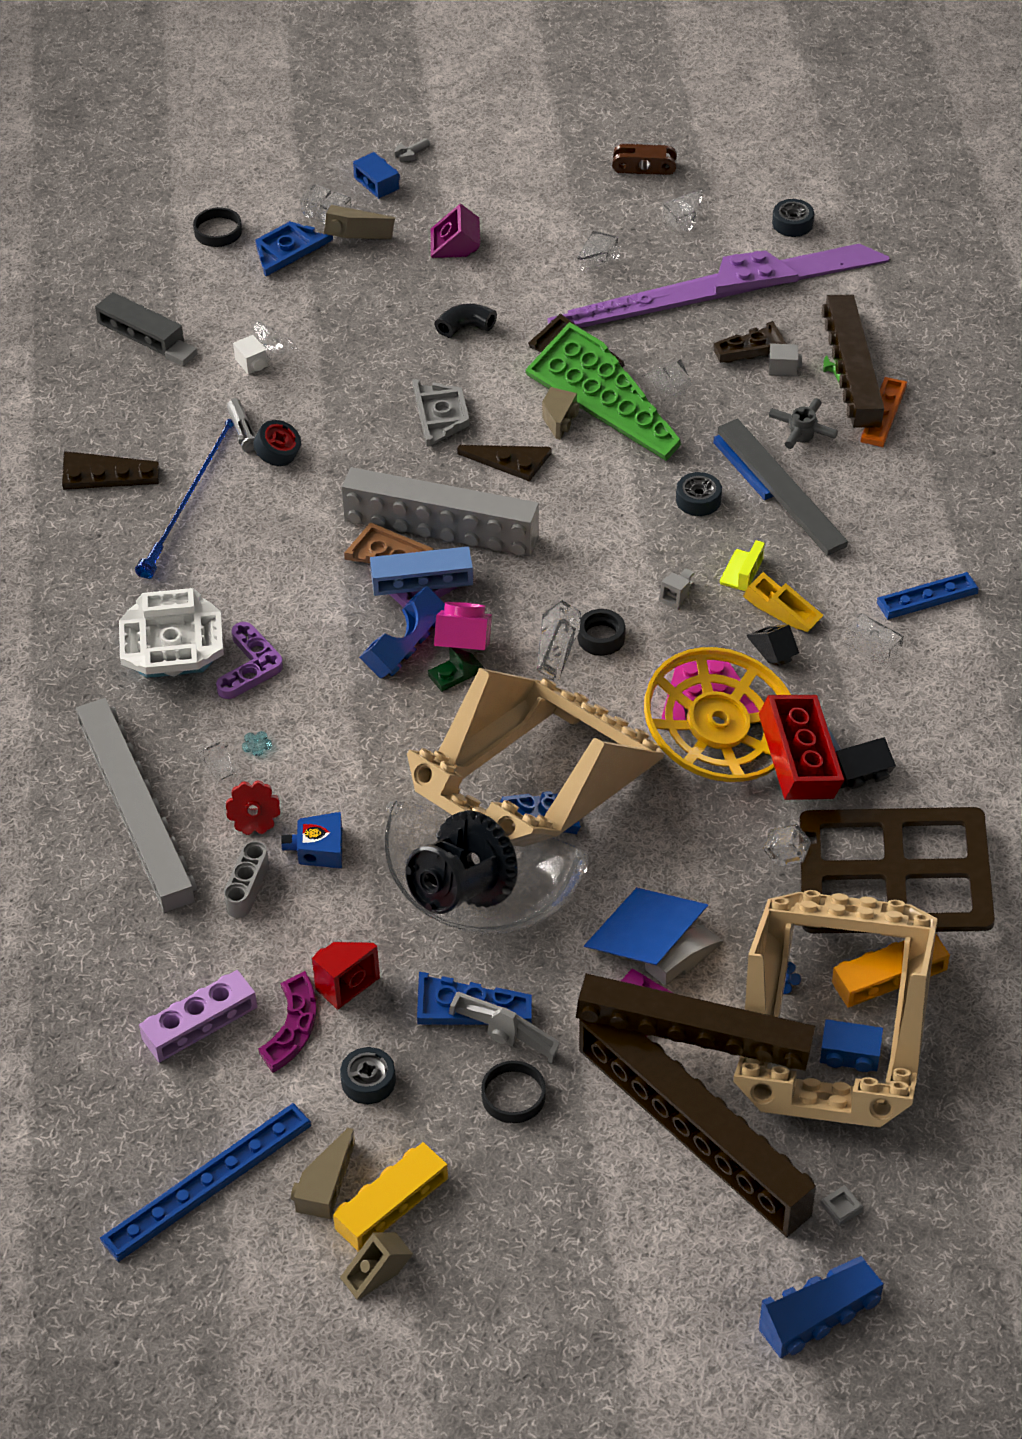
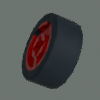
[254,420,301,467]

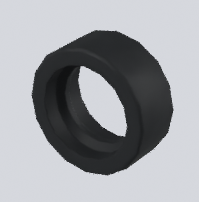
[577,609,626,656]

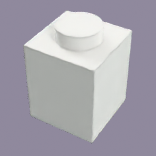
[233,335,268,375]

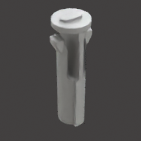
[226,398,257,453]

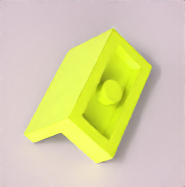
[720,540,765,591]

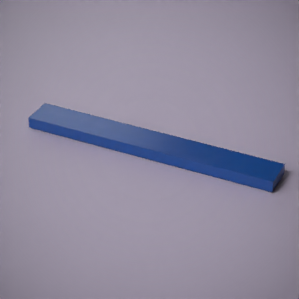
[100,1103,312,1262]

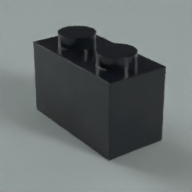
[836,737,896,789]

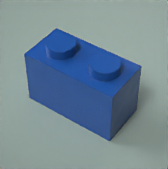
[353,152,400,199]
[820,1019,883,1072]

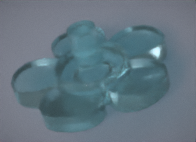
[242,731,272,756]

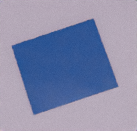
[584,887,709,966]

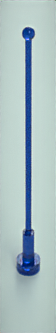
[135,419,234,579]

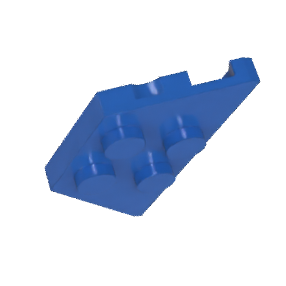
[255,221,333,276]

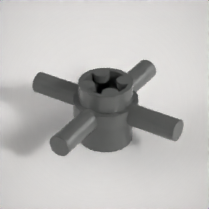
[769,398,838,449]

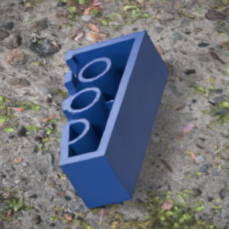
[759,1256,884,1359]

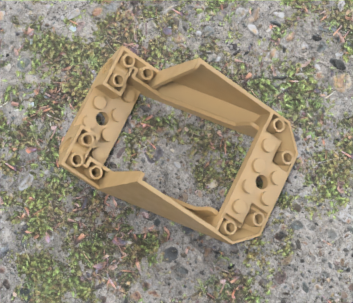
[407,668,665,847]
[733,890,937,1128]

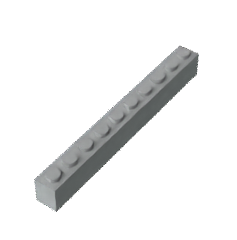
[76,698,197,912]

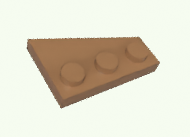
[344,522,433,563]

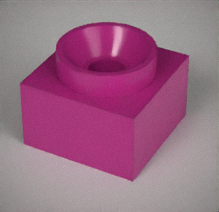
[434,602,492,650]

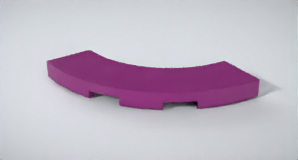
[258,971,316,1073]

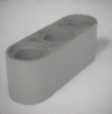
[224,841,269,918]

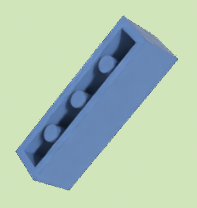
[370,546,473,596]

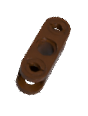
[612,144,677,175]

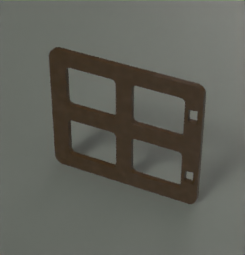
[800,807,995,934]

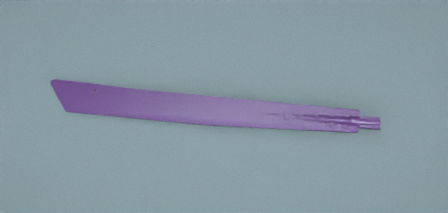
[548,244,889,328]

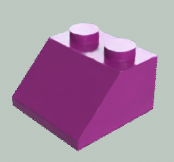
[430,203,480,258]

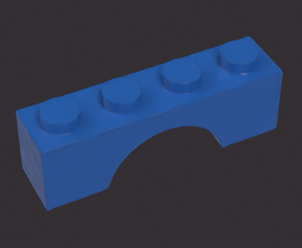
[359,586,445,678]

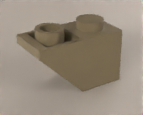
[542,387,580,440]

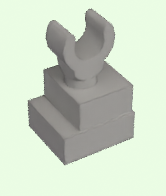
[659,568,695,609]

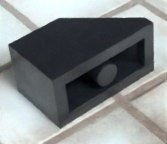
[747,625,799,666]

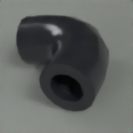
[434,303,497,338]

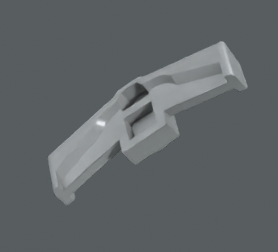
[449,992,559,1064]

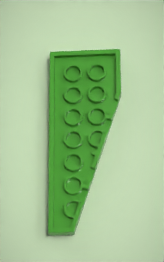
[525,322,681,461]

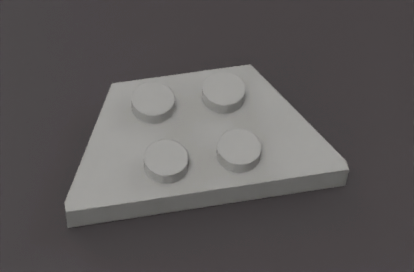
[412,379,470,447]

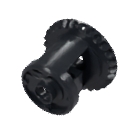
[405,810,518,914]

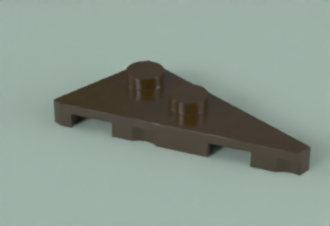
[457,445,552,482]

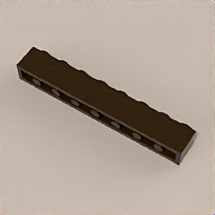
[821,295,884,428]
[576,973,815,1071]

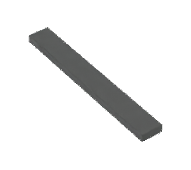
[717,418,848,556]

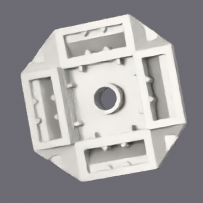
[119,588,224,678]

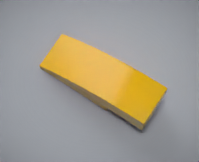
[743,572,824,632]

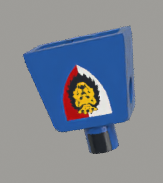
[281,812,342,868]

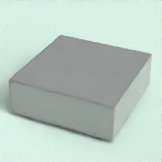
[165,340,198,367]
[820,1185,863,1226]

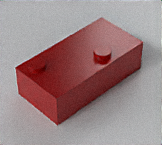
[759,695,844,800]

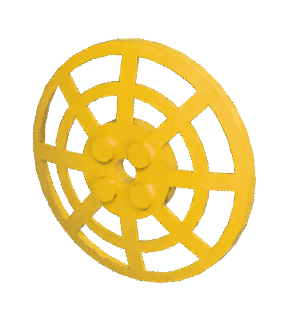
[644,647,791,782]

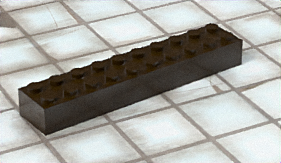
[579,1019,816,1238]

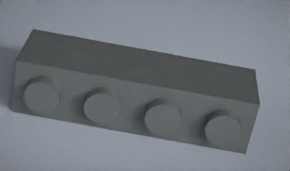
[95,292,184,356]

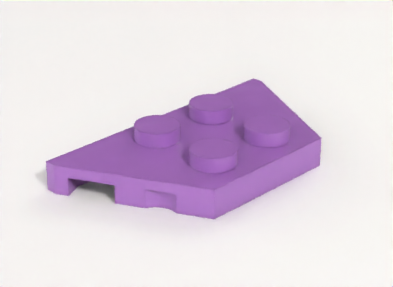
[715,250,799,294]

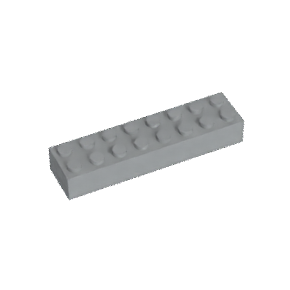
[342,467,539,556]

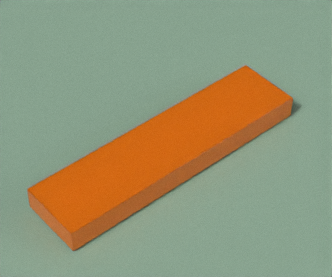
[860,377,907,447]

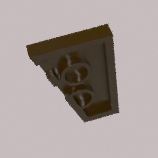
[714,321,786,363]

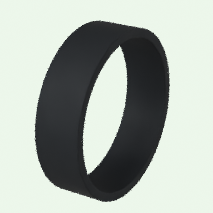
[193,207,242,247]
[481,1061,546,1123]

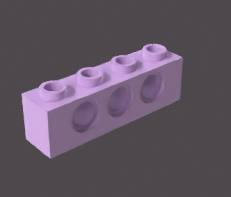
[139,970,257,1063]

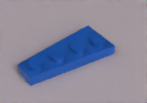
[417,971,532,1025]

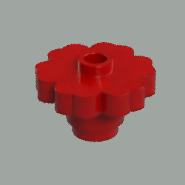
[226,780,280,835]

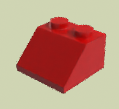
[312,942,380,1010]

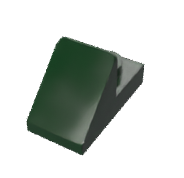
[428,647,485,692]

